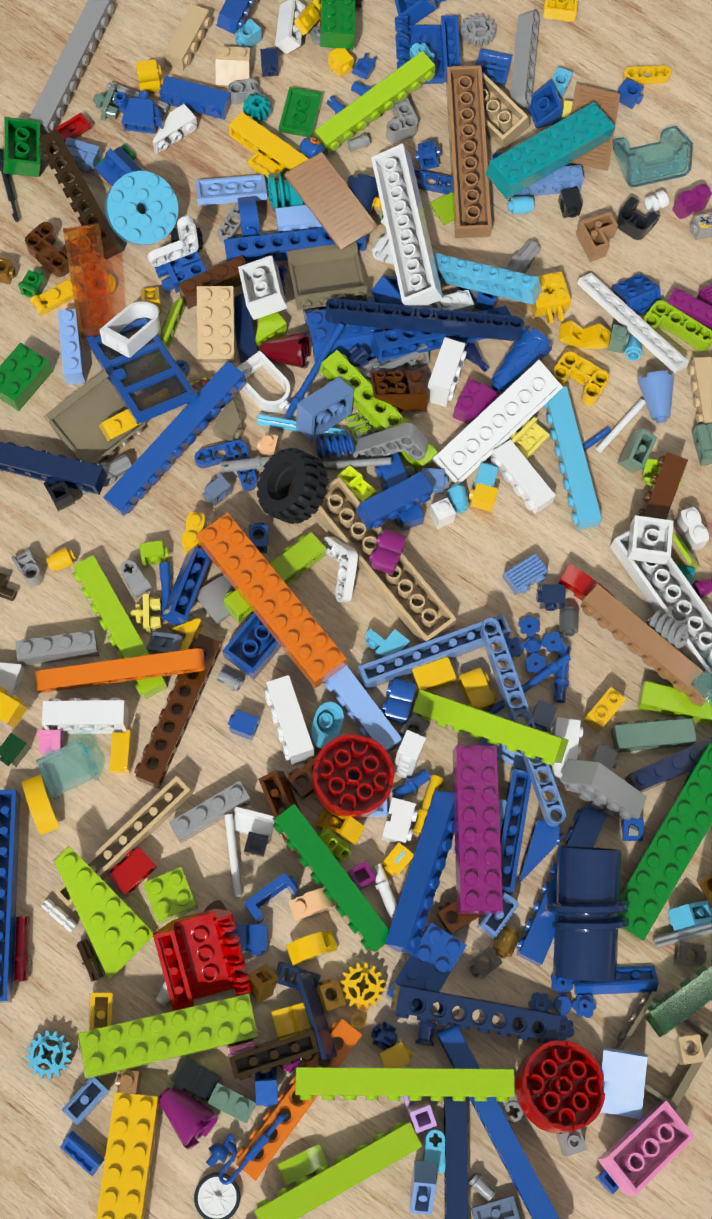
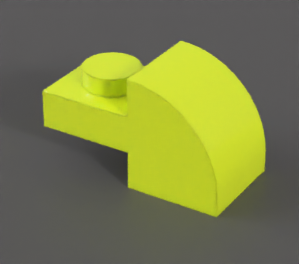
[336,465,377,503]

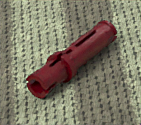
[13,916,30,982]

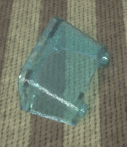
[613,126,693,187]

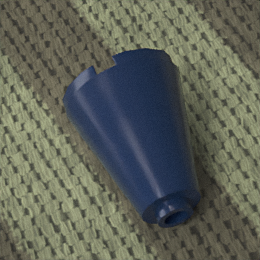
[347,174,379,215]

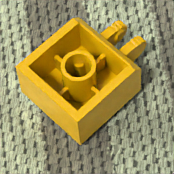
[530,271,571,324]

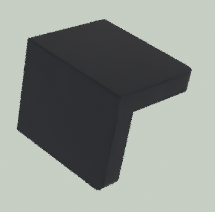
[244,831,269,857]

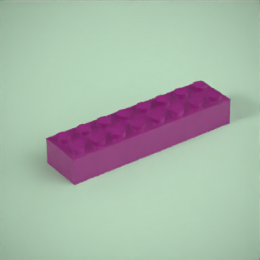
[452,745,503,914]

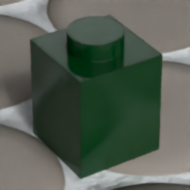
[0,733,31,767]

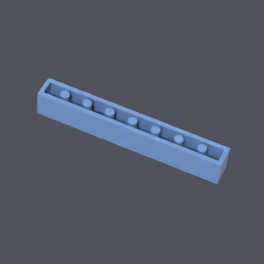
[358,614,511,690]

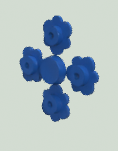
[505,616,564,674]
[529,974,596,1040]

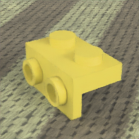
[510,417,550,460]

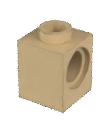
[675,1031,705,1065]

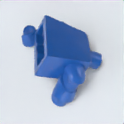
[114,91,163,134]

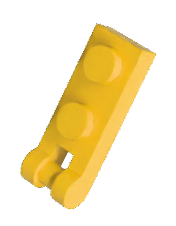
[293,0,320,35]
[30,277,83,316]

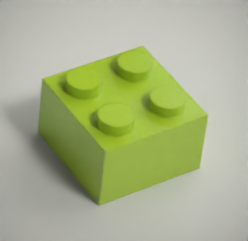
[143,867,198,925]

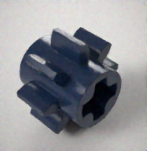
[348,346,370,368]
[371,1021,397,1051]

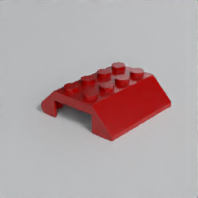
[153,909,252,1011]

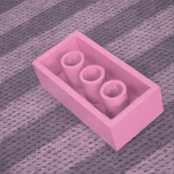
[598,1101,695,1196]

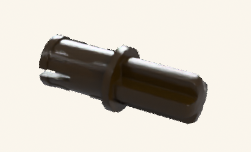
[77,939,104,982]

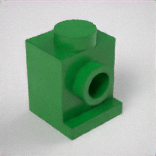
[18,270,47,298]

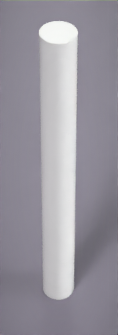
[596,399,646,453]
[224,814,242,897]

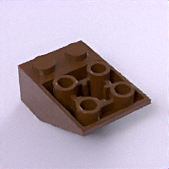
[369,370,429,412]

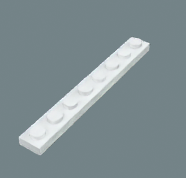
[577,273,689,373]

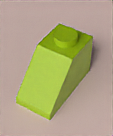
[255,312,287,351]

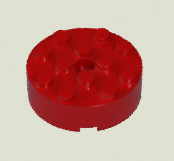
[312,734,394,819]
[515,1040,606,1134]

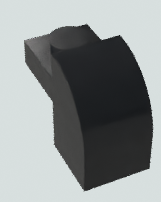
[43,481,75,512]

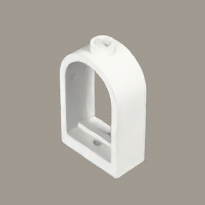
[99,301,161,358]
[237,351,290,413]

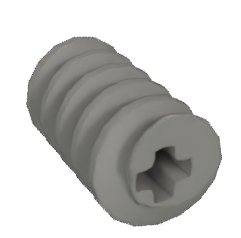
[646,611,689,648]

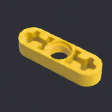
[622,66,672,84]

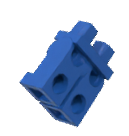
[155,251,206,293]

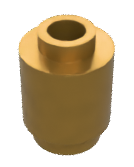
[492,926,519,959]

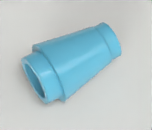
[624,334,643,361]

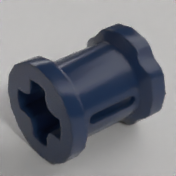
[415,1021,437,1046]

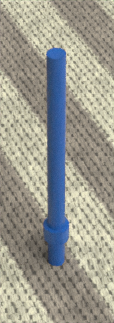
[284,323,345,419]
[486,654,571,714]

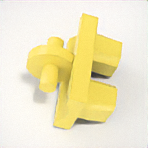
[130,594,161,633]

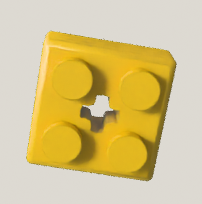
[543,0,578,22]

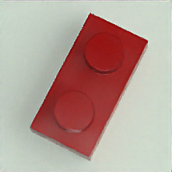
[53,113,91,142]

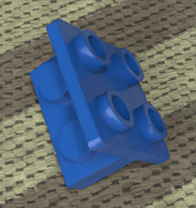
[95,147,143,186]

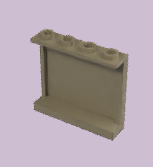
[287,242,368,310]
[44,370,146,464]

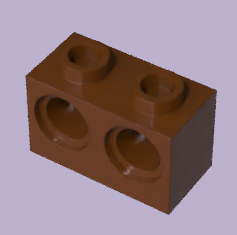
[287,756,317,800]
[436,896,483,935]

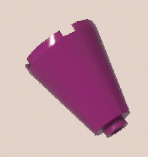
[159,1087,218,1150]

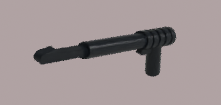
[0,148,19,222]

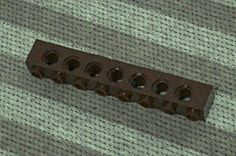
[39,129,123,261]

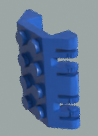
[395,15,461,84]
[303,297,383,365]

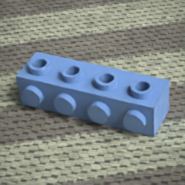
[513,165,584,197]

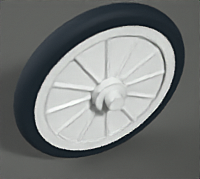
[194,1172,241,1219]

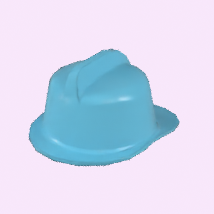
[311,702,344,748]

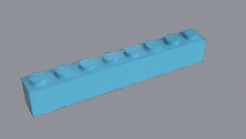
[543,386,602,530]

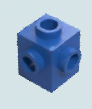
[415,140,441,171]

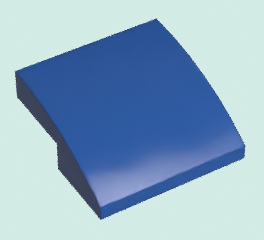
[476,49,512,85]

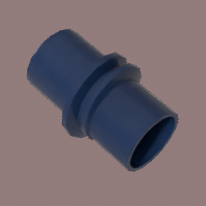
[545,846,629,982]

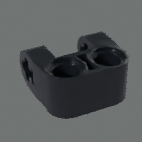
[616,196,661,240]

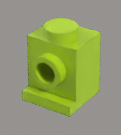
[139,540,169,568]

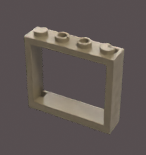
[612,991,712,1110]

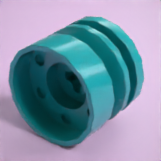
[267,171,303,211]

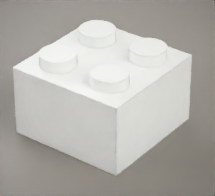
[627,515,673,565]

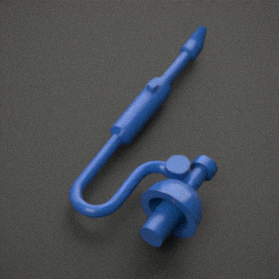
[206,1113,288,1185]

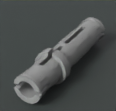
[220,456,272,473]

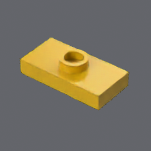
[247,151,285,181]

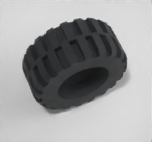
[257,448,328,524]

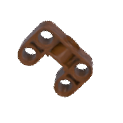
[25,222,81,277]

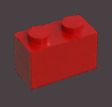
[108,847,157,897]

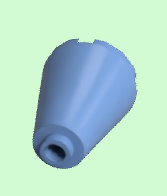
[637,371,674,423]

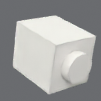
[429,498,456,529]

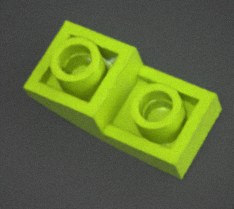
[277,1144,328,1186]

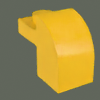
[286,930,338,965]

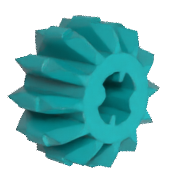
[243,93,272,123]

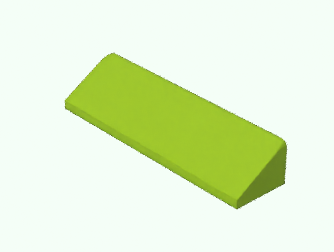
[149,298,185,368]

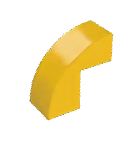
[558,320,611,349]
[22,774,60,835]

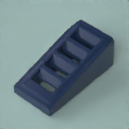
[275,962,321,990]

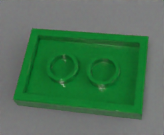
[279,87,322,138]

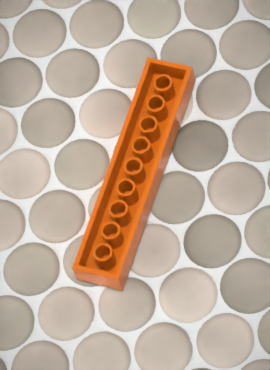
[196,513,347,689]

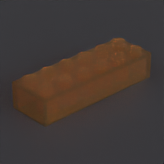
[63,223,115,339]

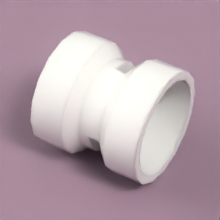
[645,190,669,213]

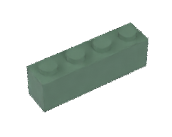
[611,716,696,753]

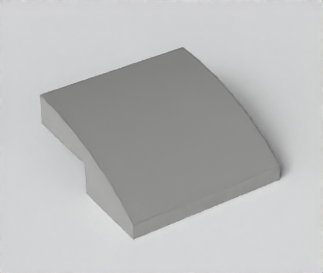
[196,575,235,625]

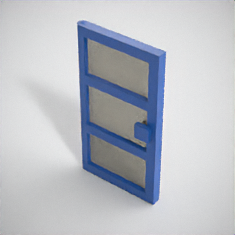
[88,317,198,425]

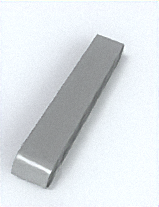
[510,10,539,109]

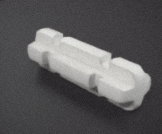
[41,899,78,932]

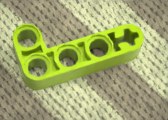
[643,300,712,351]

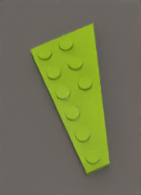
[53,846,153,980]

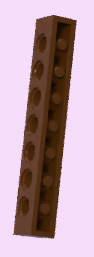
[134,634,222,789]

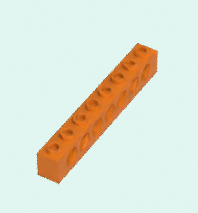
[235,1019,362,1181]

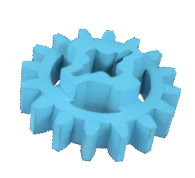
[25,1031,73,1079]

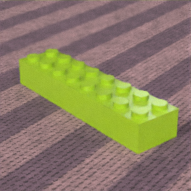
[78,994,258,1079]

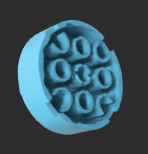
[105,171,178,246]

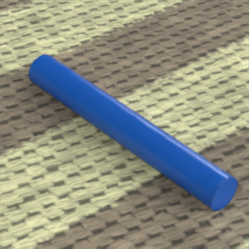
[582,426,611,451]

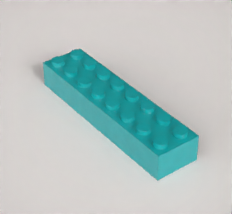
[485,102,616,199]

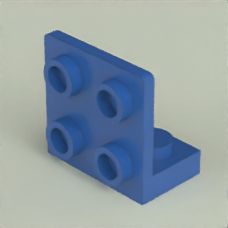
[612,274,661,315]

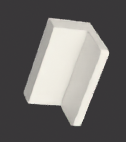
[233,807,275,840]

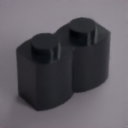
[171,1056,222,1103]

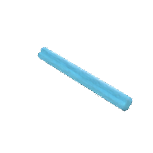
[257,414,346,439]

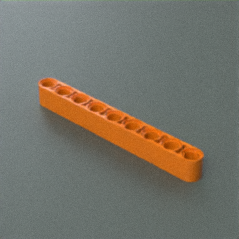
[35,649,205,693]

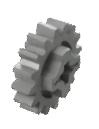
[460,13,496,47]

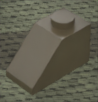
[213,399,243,442]

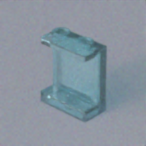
[36,740,100,800]

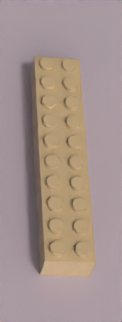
[316,477,457,643]

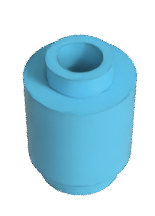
[508,196,534,215]
[447,484,469,513]

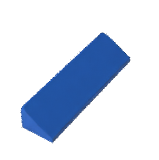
[573,966,659,995]

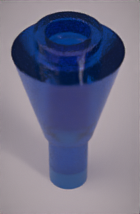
[464,343,490,373]

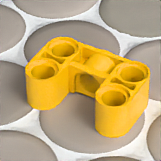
[552,352,610,406]

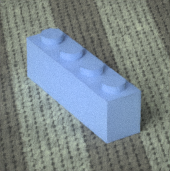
[275,205,322,233]
[58,308,85,385]

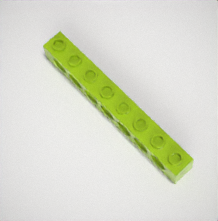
[319,350,438,472]

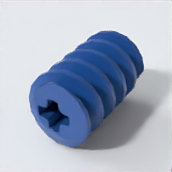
[316,433,355,459]

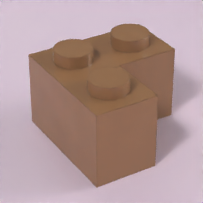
[576,211,618,262]

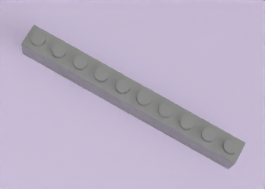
[28,0,114,135]

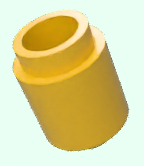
[46,547,76,572]

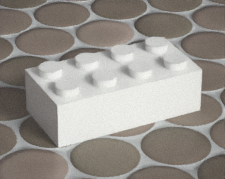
[264,675,314,765]
[42,697,129,734]

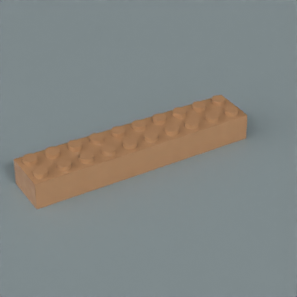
[445,65,492,238]

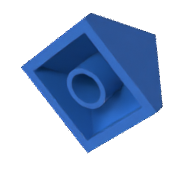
[528,80,564,128]

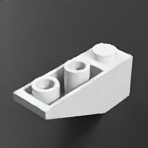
[153,104,197,154]

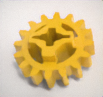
[340,963,385,1010]

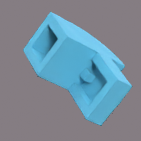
[365,629,410,659]

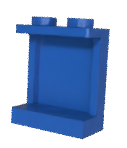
[244,872,298,924]

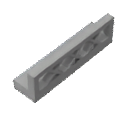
[357,344,430,380]

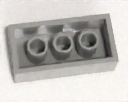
[560,759,647,820]

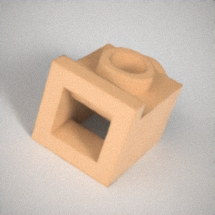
[257,433,279,457]

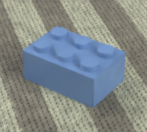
[296,377,354,441]

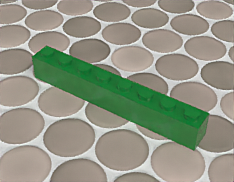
[272,804,389,952]

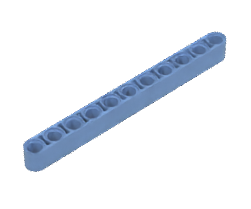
[480,618,566,827]

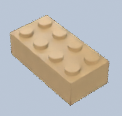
[482,73,530,149]
[197,286,235,363]

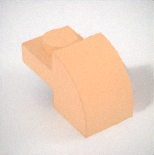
[289,887,337,921]

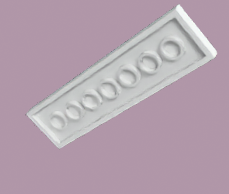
[432,360,563,484]

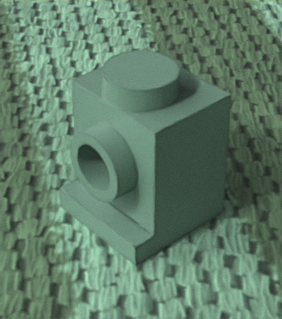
[607,324,629,354]

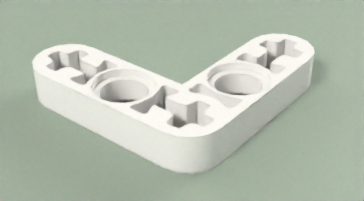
[147,216,199,267]
[322,536,358,602]

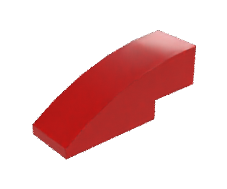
[558,564,615,601]

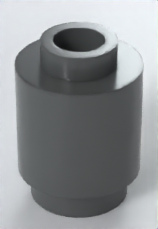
[559,607,579,636]

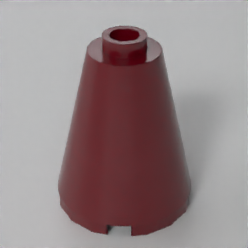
[259,332,311,369]

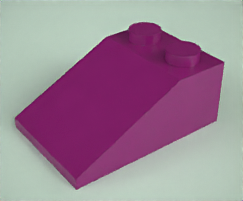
[453,378,500,424]

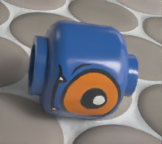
[300,137,325,159]

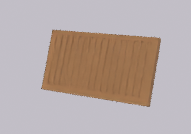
[570,84,620,171]
[284,152,378,251]

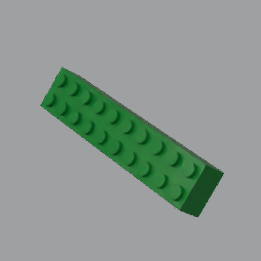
[619,743,712,941]

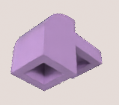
[403,1096,437,1133]

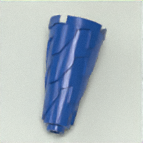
[491,326,552,392]

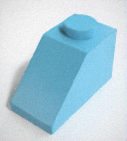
[668,900,712,931]

